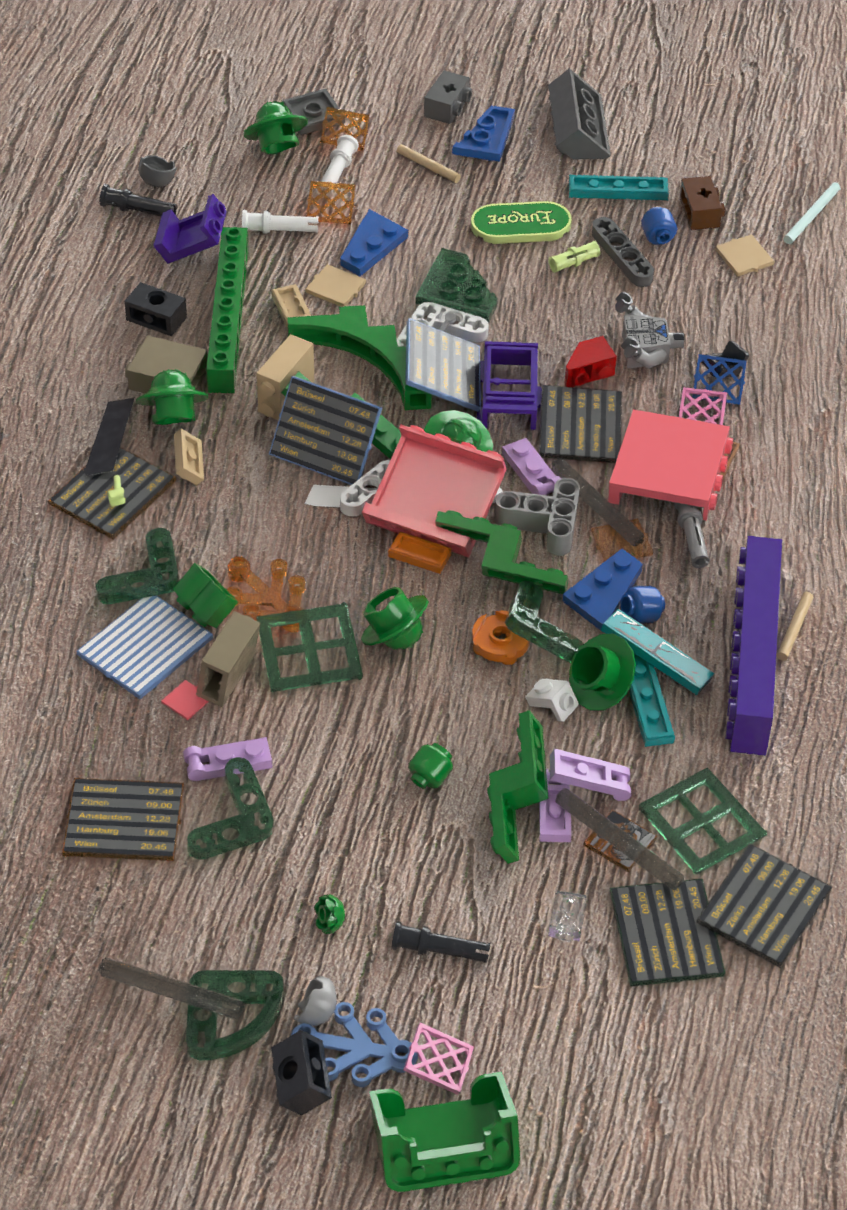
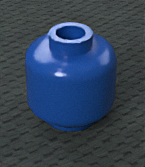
[641,207,677,245]
[620,586,665,624]

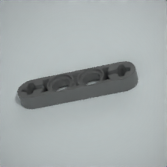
[592,217,654,287]

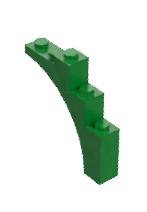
[287,305,432,410]

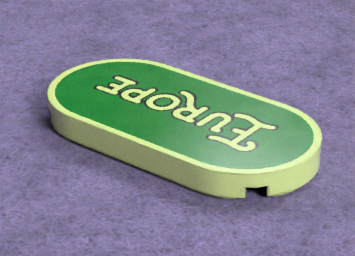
[471,201,571,244]

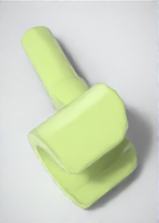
[107,475,126,507]

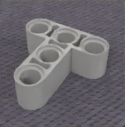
[494,478,580,556]

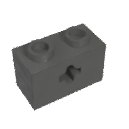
[424,70,472,124]

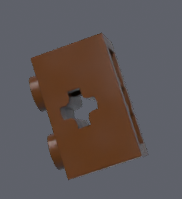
[679,176,725,230]

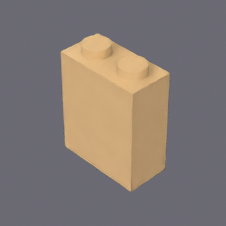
[256,334,314,420]

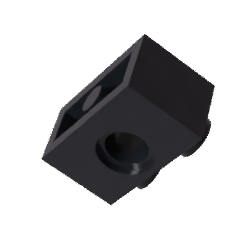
[124,282,187,337]
[271,1030,332,1116]

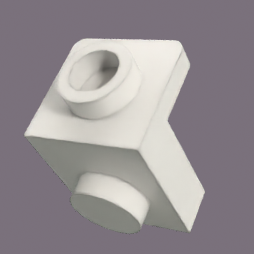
[525,678,578,722]

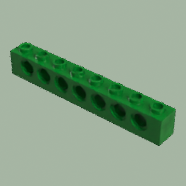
[207,227,249,393]

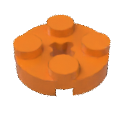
[472,610,531,665]

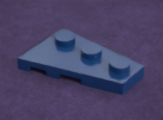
[452,105,515,162]
[340,209,408,276]
[562,549,643,633]

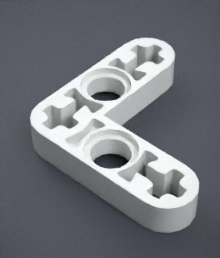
[397,302,489,347]
[340,460,390,517]

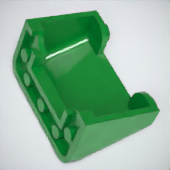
[369,1071,520,1192]

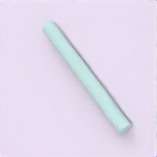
[784,182,841,244]

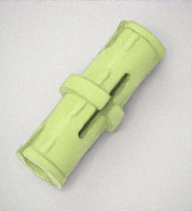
[548,241,600,273]

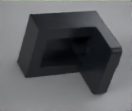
[701,341,749,378]

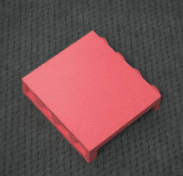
[608,409,733,521]
[362,425,507,558]

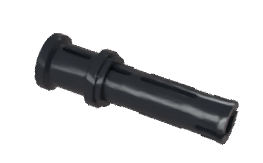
[99,184,177,216]
[391,921,491,963]

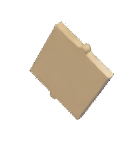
[715,234,774,277]
[305,264,366,307]

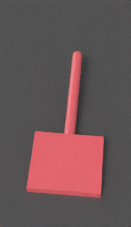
[161,680,209,720]

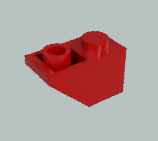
[564,336,617,388]

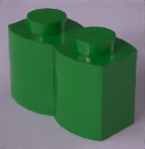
[173,563,238,628]

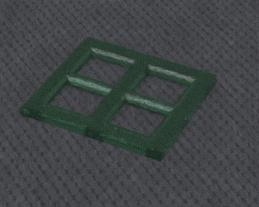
[256,602,363,692]
[638,767,768,874]

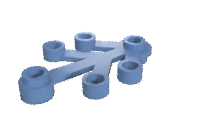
[291,1002,418,1087]

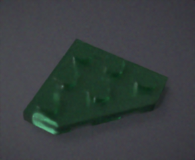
[416,248,498,323]

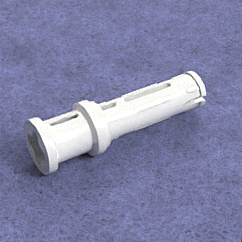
[317,135,359,198]
[242,210,319,234]

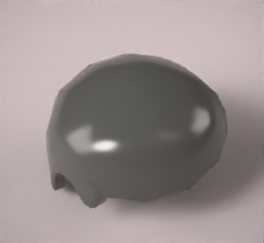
[138,155,177,187]

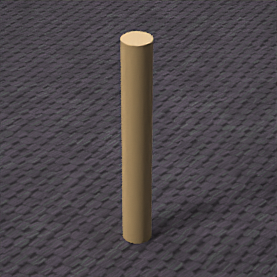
[397,144,461,183]
[776,592,814,661]

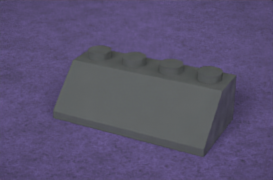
[548,68,611,160]

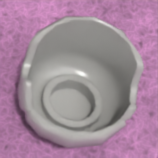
[294,976,337,1026]

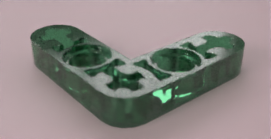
[95,528,180,604]
[505,580,584,663]
[187,757,274,860]

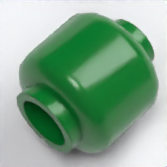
[408,743,453,789]

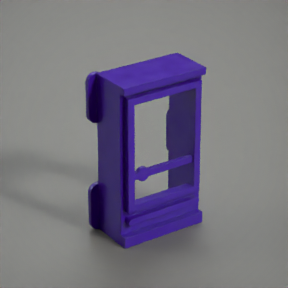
[477,341,542,430]

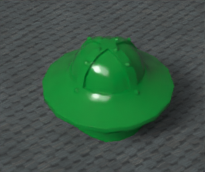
[243,101,308,155]
[136,369,208,425]
[424,410,493,452]
[361,587,429,650]
[569,634,636,711]

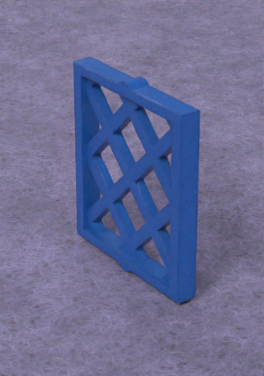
[692,354,747,405]

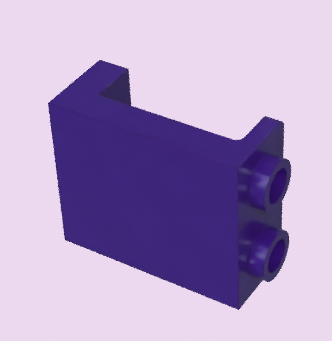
[154,194,227,264]

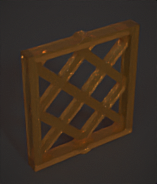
[320,107,370,151]
[306,181,356,224]

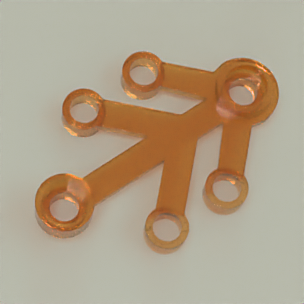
[227,556,307,632]

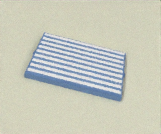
[76,591,213,699]

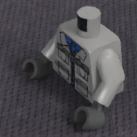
[615,292,684,369]

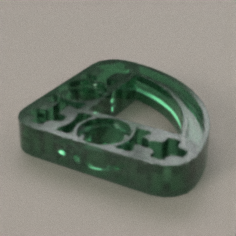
[186,970,284,1060]

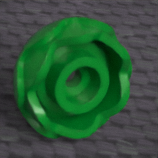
[314,894,345,934]

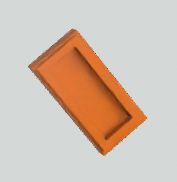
[388,531,452,574]

